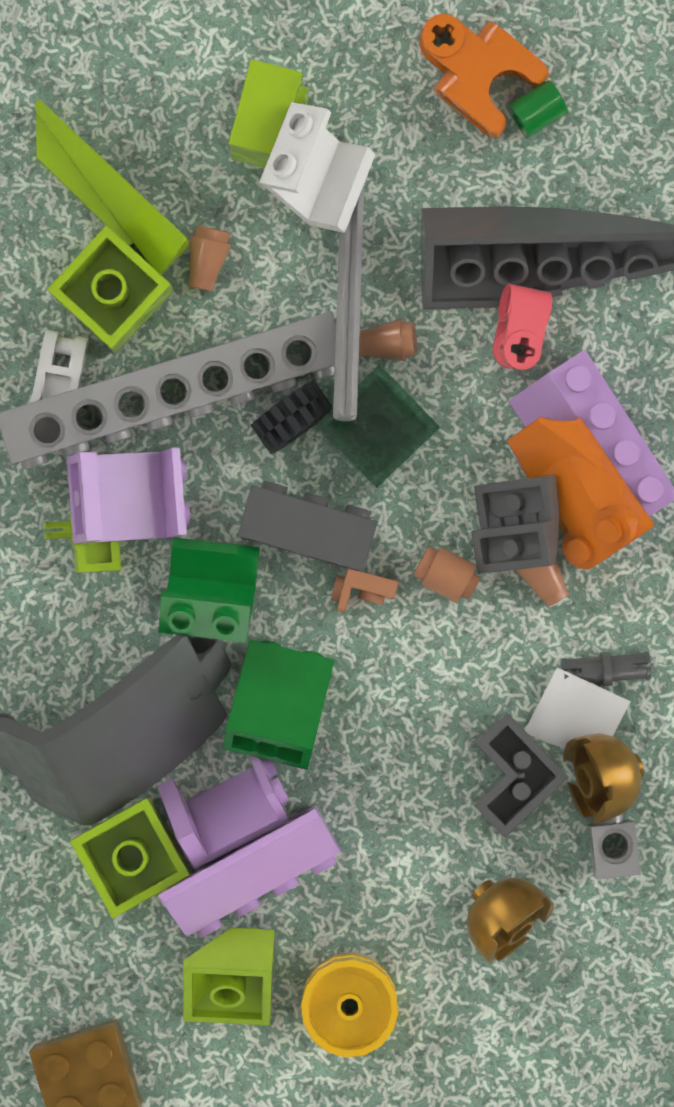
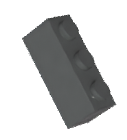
[237,480,378,572]

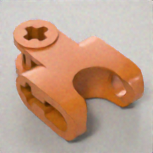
[419,14,549,139]

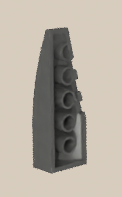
[420,206,674,309]

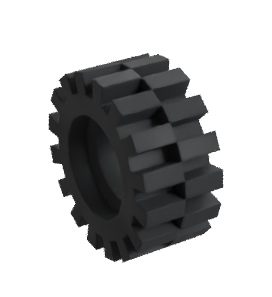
[251,380,333,454]

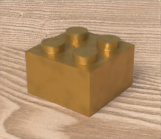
[29,1019,143,1107]

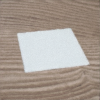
[525,667,631,748]

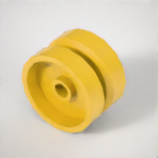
[301,952,399,1058]

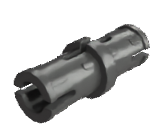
[561,652,651,686]

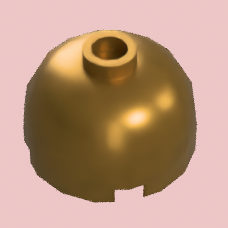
[563,733,644,824]
[467,878,554,963]

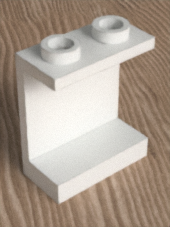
[259,102,375,233]

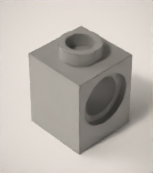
[587,814,641,880]

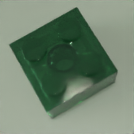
[316,364,440,491]

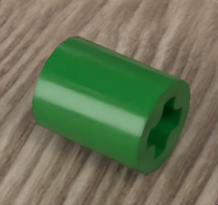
[507,80,568,138]

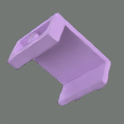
[66,448,190,544]
[157,756,290,869]

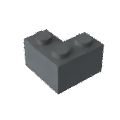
[472,712,568,838]

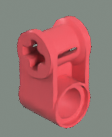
[492,283,552,370]

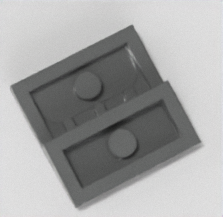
[471,474,559,574]

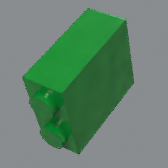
[222,639,335,770]

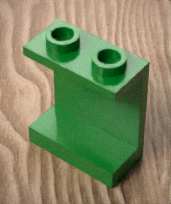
[158,537,260,643]

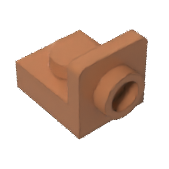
[331,568,399,613]

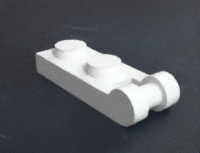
[31,330,89,456]

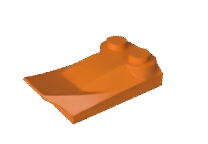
[507,417,655,570]

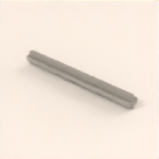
[333,185,364,421]

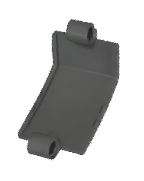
[0,634,231,825]

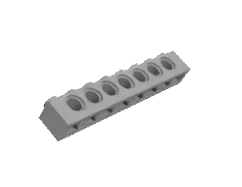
[0,311,336,470]

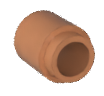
[413,545,481,604]

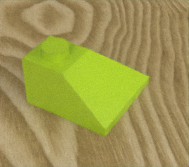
[183,927,275,1026]

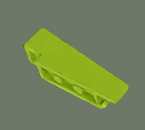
[35,99,190,275]

